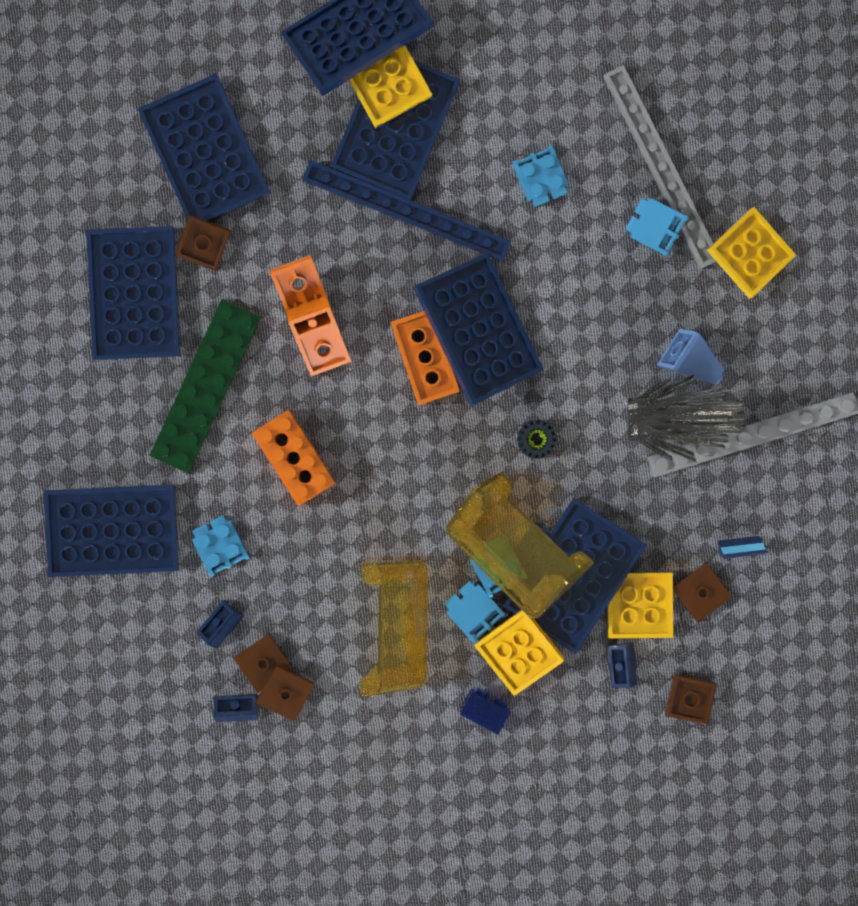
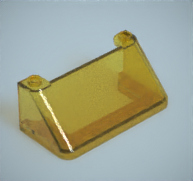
[447,472,594,619]
[360,559,428,696]

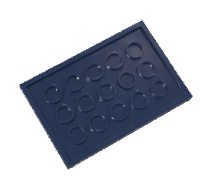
[280,0,435,97]
[331,60,460,200]
[138,73,271,221]
[86,226,181,360]
[413,252,544,407]
[44,485,179,577]
[503,498,647,654]

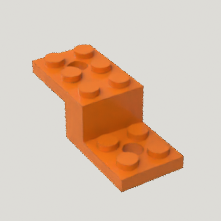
[270,255,351,376]

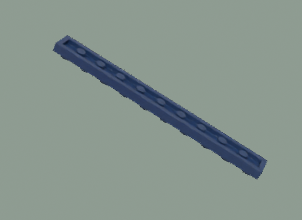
[302,160,511,262]

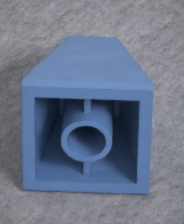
[657,329,724,384]

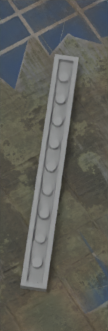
[603,65,716,269]
[647,392,858,477]

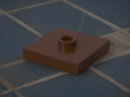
[175,214,231,271]
[673,562,732,623]
[233,633,294,693]
[256,664,315,721]
[664,673,717,725]

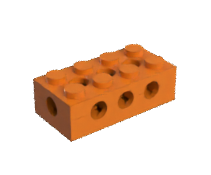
[390,311,460,406]
[252,410,337,507]

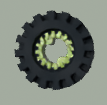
[517,420,557,459]

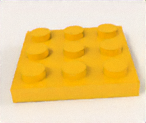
[349,45,432,128]
[707,207,796,299]
[607,572,673,638]
[474,608,565,696]

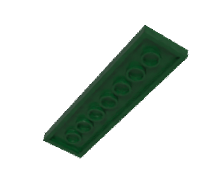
[149,299,262,474]

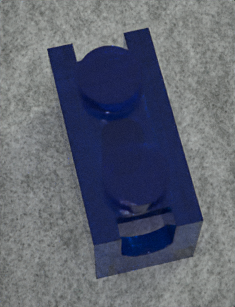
[459,688,510,735]

